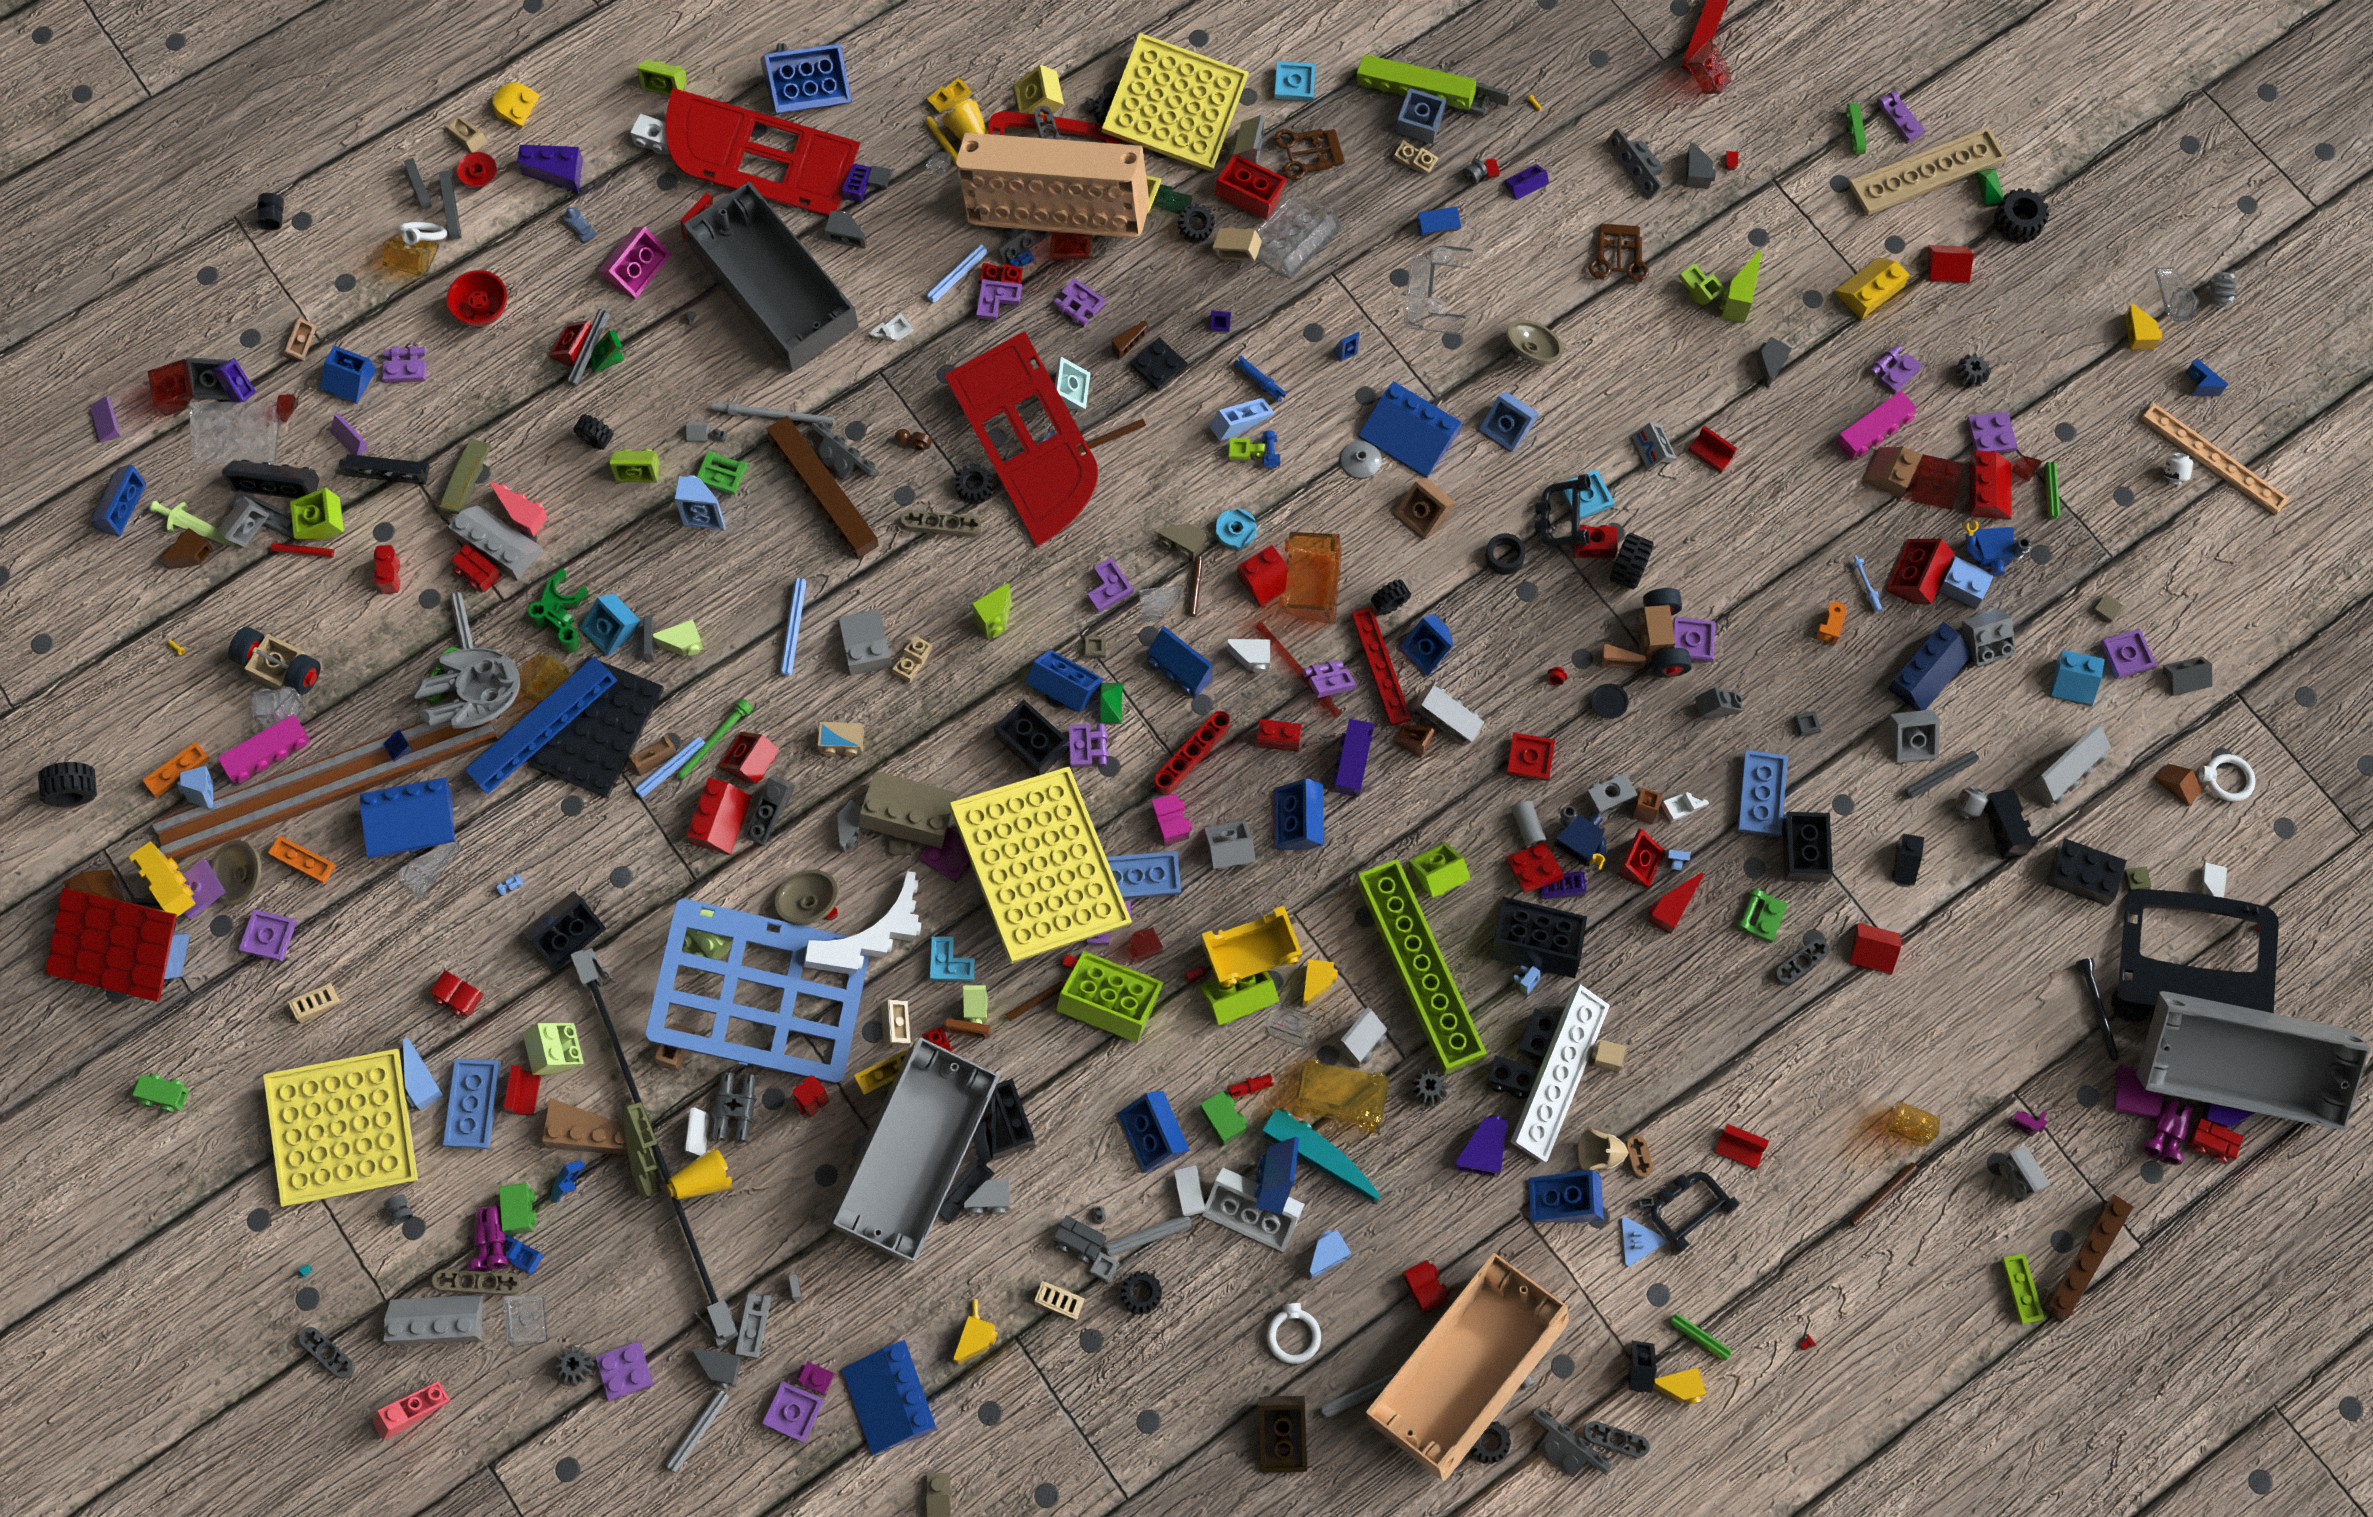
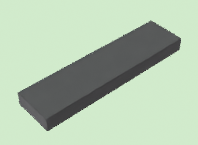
[229,490,304,543]

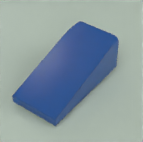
[1333,332,1360,361]

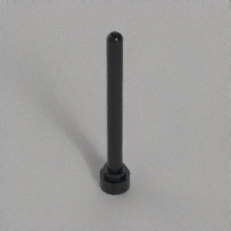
[2076,958,2119,1061]

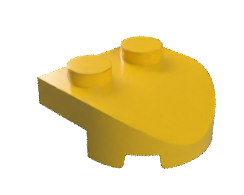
[492,82,541,129]

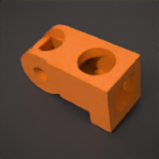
[1815,602,1846,645]

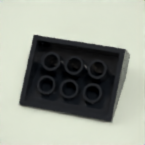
[1490,897,1587,979]

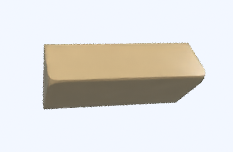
[881,1000,911,1046]

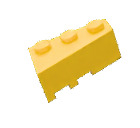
[128,841,196,917]

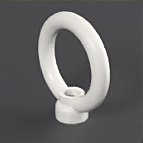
[398,222,447,245]
[2198,754,2255,802]
[1267,1303,1321,1364]

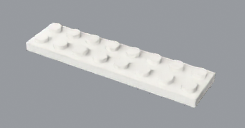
[1511,984,1610,1163]

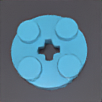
[1216,509,1257,551]

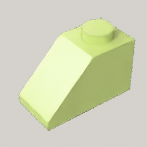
[653,620,704,656]
[963,985,988,1024]

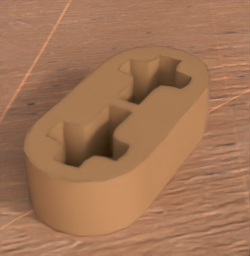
[1626,1135,1653,1179]

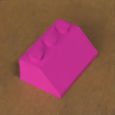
[598,227,672,299]

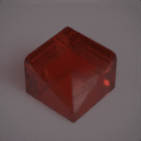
[277,394,298,422]
[2012,455,2043,482]

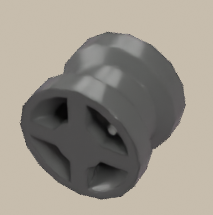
[1463,158,1488,184]

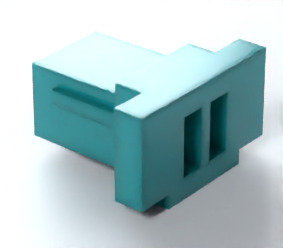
[298,1264,313,1278]

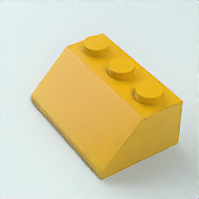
[1834,258,1910,320]

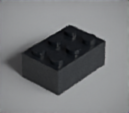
[994,699,1070,776]
[1782,812,1833,882]
[2046,838,2127,906]

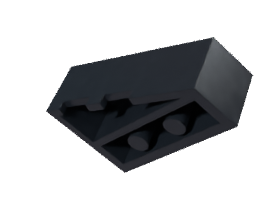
[1984,789,2038,860]
[992,1078,1036,1161]

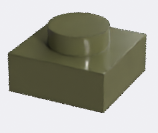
[2124,866,2152,892]

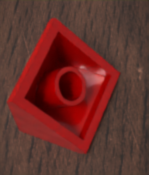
[1928,245,1974,283]
[548,320,591,367]
[1618,828,1665,888]
[1849,923,1901,975]

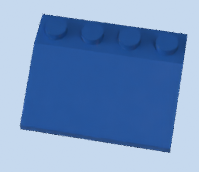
[760,43,852,114]
[1358,381,1462,478]
[360,777,455,859]
[842,1340,937,1456]

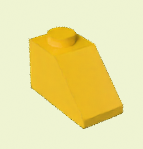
[2125,304,2162,350]
[1302,959,1338,1007]
[953,1316,998,1365]
[1653,1367,1706,1405]

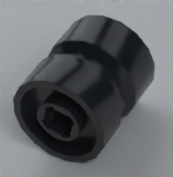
[255,193,284,230]

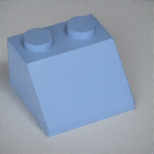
[1939,557,1993,609]

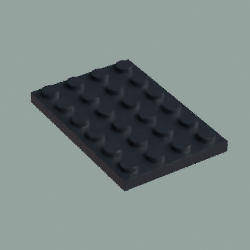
[530,656,664,798]

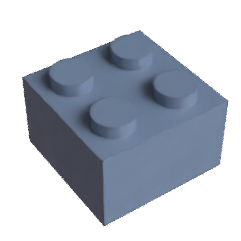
[1396,88,1447,144]

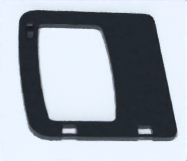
[2117,889,2279,1013]

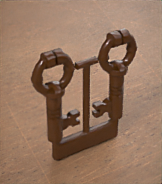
[1272,129,1345,181]
[1588,223,1649,283]

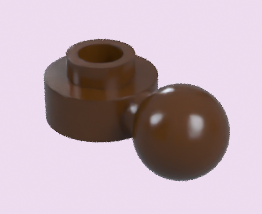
[895,429,932,451]

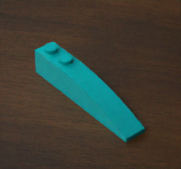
[1262,1108,1381,1204]

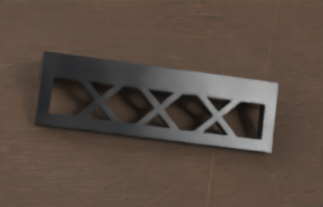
[339,454,430,485]

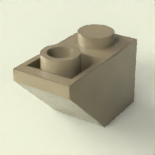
[1158,523,1206,560]

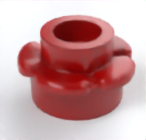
[1547,667,1568,686]

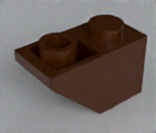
[161,528,213,569]

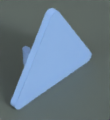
[1621,1217,1667,1267]

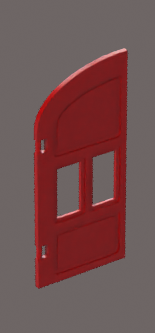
[666,88,860,217]
[944,331,1099,547]

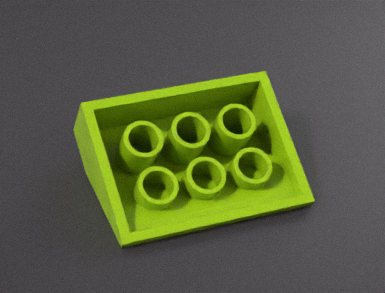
[1056,951,1164,1043]

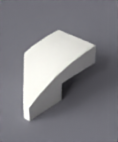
[869,313,914,341]
[1661,792,1709,822]
[2201,863,2227,897]

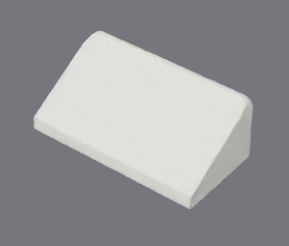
[685,1108,710,1157]

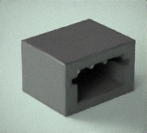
[1637,1197,1654,1209]

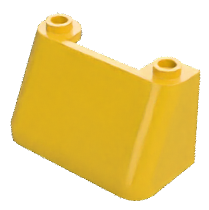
[1201,905,1302,988]

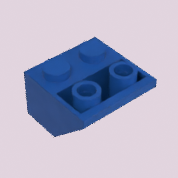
[320,346,376,404]

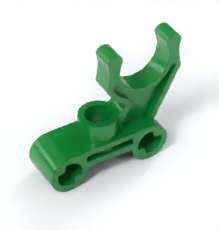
[528,569,588,653]

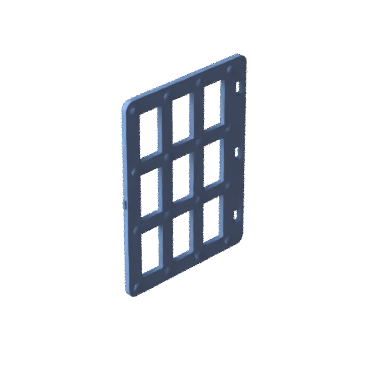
[645,899,869,1083]

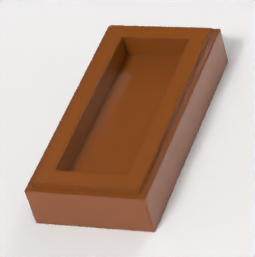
[945,1018,991,1039]

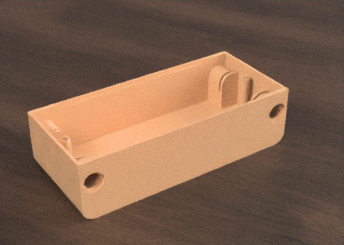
[956,133,1150,238]
[1366,1253,1569,1481]

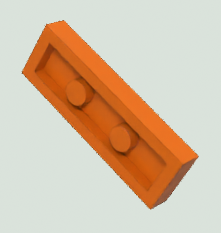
[142,741,210,798]
[268,835,336,884]

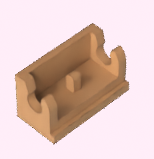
[629,734,677,776]

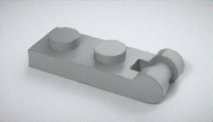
[735,1292,772,1359]

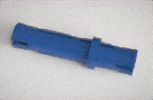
[1233,355,1287,402]

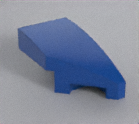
[551,1160,585,1203]
[505,1234,544,1275]

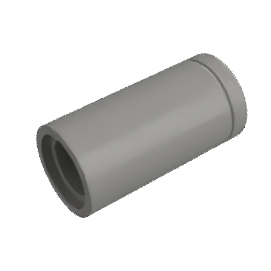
[1512,801,1547,849]

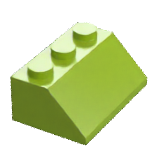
[1200,971,1280,1026]

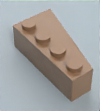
[542,1098,628,1156]

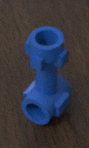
[1261,430,1280,469]

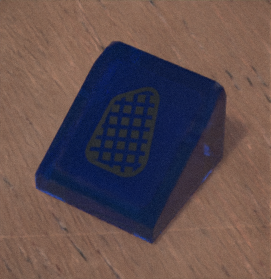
[383,729,413,761]

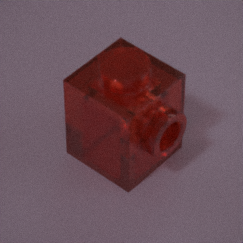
[1128,927,1163,963]

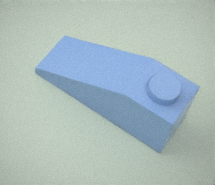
[1209,398,1274,441]
[403,1037,444,1111]

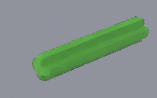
[2044,462,2060,519]
[1670,1313,1732,1361]

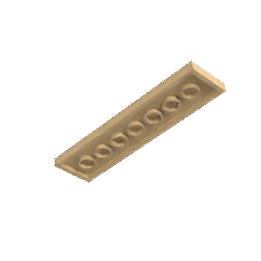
[1849,127,2007,216]

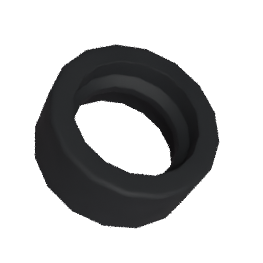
[1485,533,1526,575]

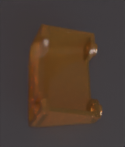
[1279,532,1342,624]

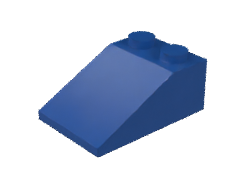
[1529,1170,1604,1223]

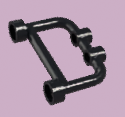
[1535,474,1591,547]
[1651,1171,1741,1256]

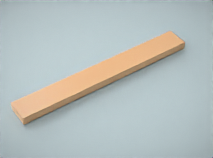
[2140,403,2289,516]

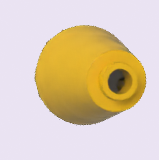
[942,99,988,141]
[666,1148,732,1200]

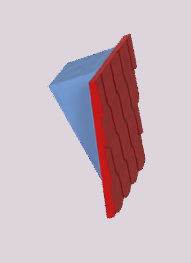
[46,888,190,1002]

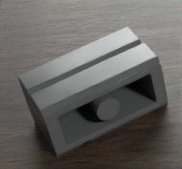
[1054,1215,1106,1263]

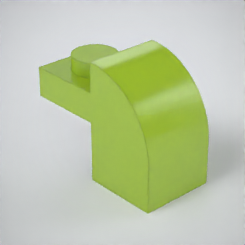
[1678,263,1725,305]

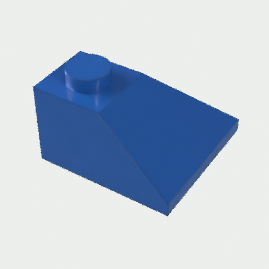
[1399,614,1454,676]

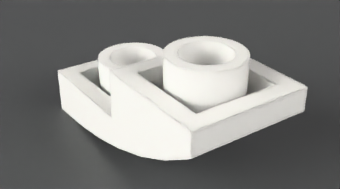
[1174,1165,1206,1217]

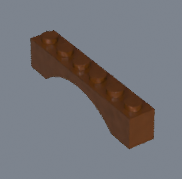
[2042,1194,2133,1322]

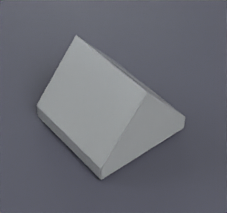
[686,421,710,442]

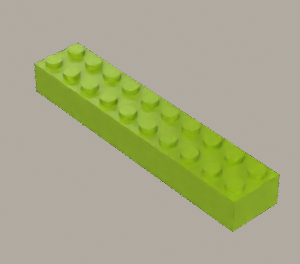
[1357,859,1487,1076]

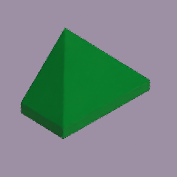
[1976,168,2004,207]
[1100,683,1123,724]

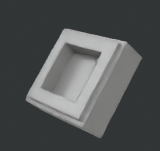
[1089,1252,1120,1284]
[788,1274,803,1302]

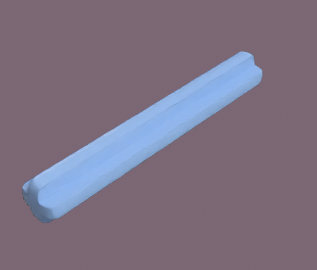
[927,244,987,303]
[635,736,705,798]

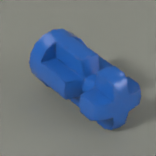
[1009,250,1034,267]

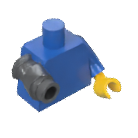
[1962,520,2031,576]

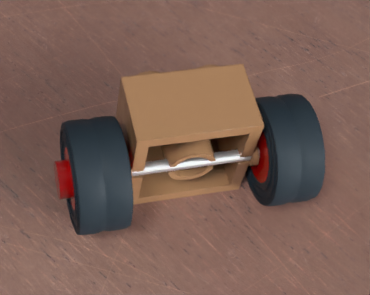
[1636,588,1692,678]

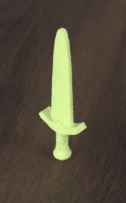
[149,501,236,546]

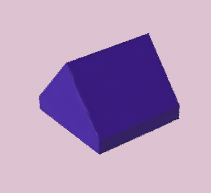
[1209,310,1231,332]

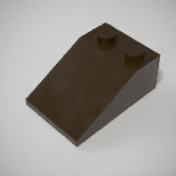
[1259,1396,1307,1473]

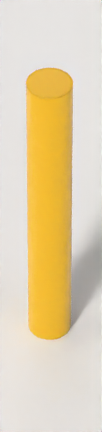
[925,117,958,165]

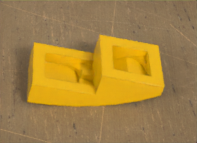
[927,77,972,113]

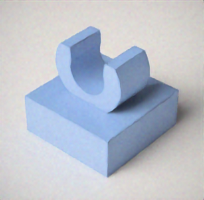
[1666,849,1691,870]
[1514,966,1540,995]

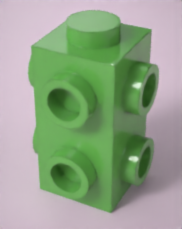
[133,1073,189,1113]

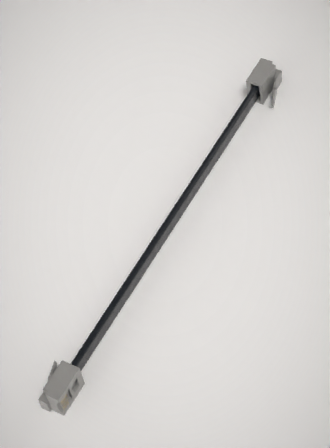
[571,948,739,1348]

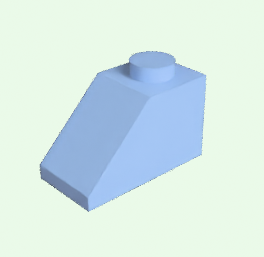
[177,766,213,808]
[1309,1230,1351,1279]

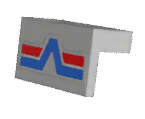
[1631,422,1677,470]

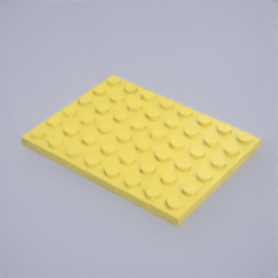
[949,767,1132,964]

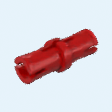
[1227,1073,1274,1099]

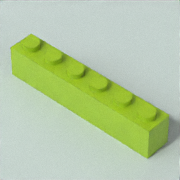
[1357,54,1476,110]

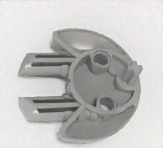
[415,648,520,728]

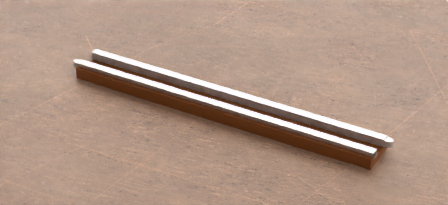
[153,720,498,861]

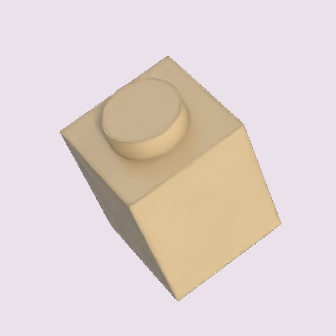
[1591,1039,1626,1072]

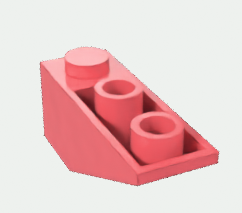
[490,481,547,537]
[372,1381,450,1441]

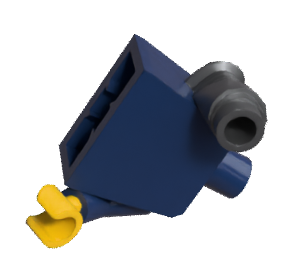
[1554,805,1606,870]

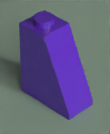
[1454,1115,1507,1177]

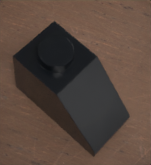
[1893,834,1924,885]
[1628,1340,1657,1393]

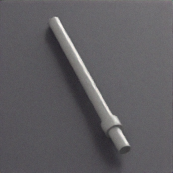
[712,402,835,425]

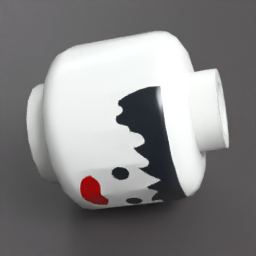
[2163,453,2193,485]

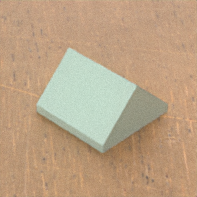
[1055,357,1090,410]

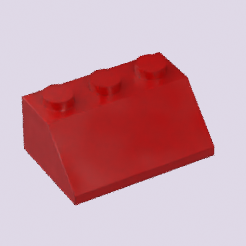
[1214,154,1287,220]
[1969,450,2012,520]
[1885,539,1954,604]
[686,777,752,855]

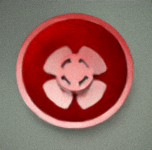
[446,270,508,327]

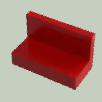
[1688,426,1737,473]
[503,1065,542,1116]
[1715,1124,1769,1170]

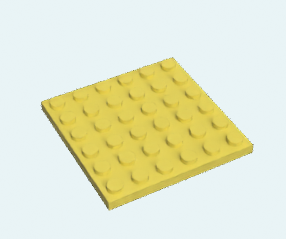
[1101,33,1249,172]
[263,1049,418,1207]

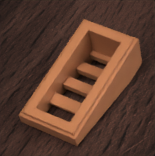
[1601,644,1646,669]

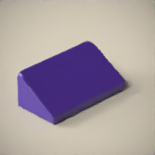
[1504,164,1549,200]
[213,358,256,404]

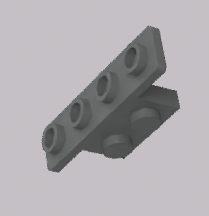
[1445,72,1510,117]
[1606,128,1664,199]
[997,228,1054,264]
[811,422,880,479]
[1532,1407,1612,1478]

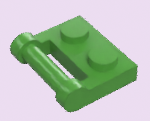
[697,450,748,495]
[1736,888,1788,943]

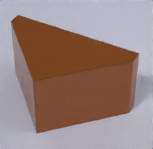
[1393,724,1434,758]
[2154,764,2202,806]
[1632,788,1662,824]

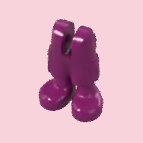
[2142,1098,2191,1165]
[467,1205,508,1272]

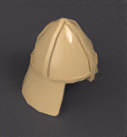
[1578,1126,1629,1171]

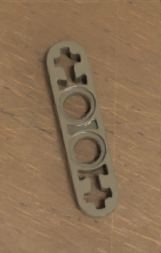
[901,510,982,537]
[432,1270,522,1296]

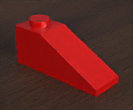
[1648,873,1704,934]

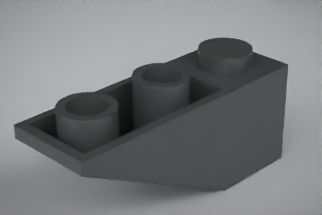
[745,776,796,845]

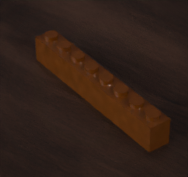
[766,416,879,559]

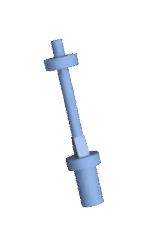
[1852,555,1882,613]

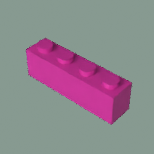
[1836,391,1917,460]
[217,714,311,785]

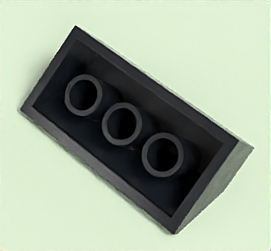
[222,459,320,499]

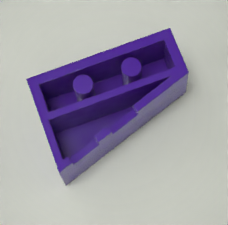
[517,145,583,194]
[1332,719,1374,797]

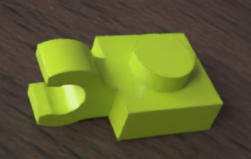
[1229,438,1265,461]

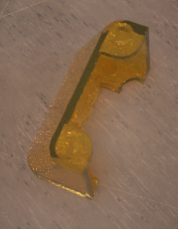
[1292,1058,1389,1134]

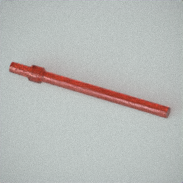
[1256,622,1342,718]

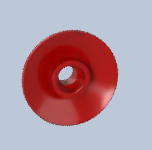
[457,152,497,187]

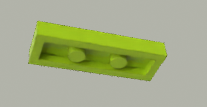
[2001,1253,2045,1325]

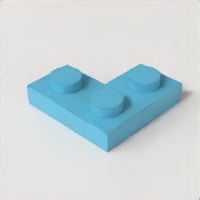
[930,937,975,982]

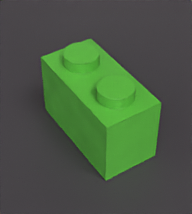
[1200,1091,1247,1146]
[499,1183,537,1235]

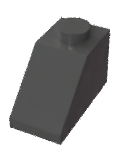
[1685,142,1716,189]
[825,210,866,249]
[1758,337,1792,388]
[694,1348,742,1390]

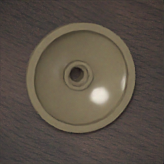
[1506,320,1563,365]
[211,840,261,905]
[775,870,839,925]

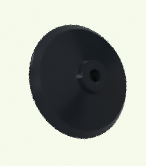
[1591,684,1629,719]

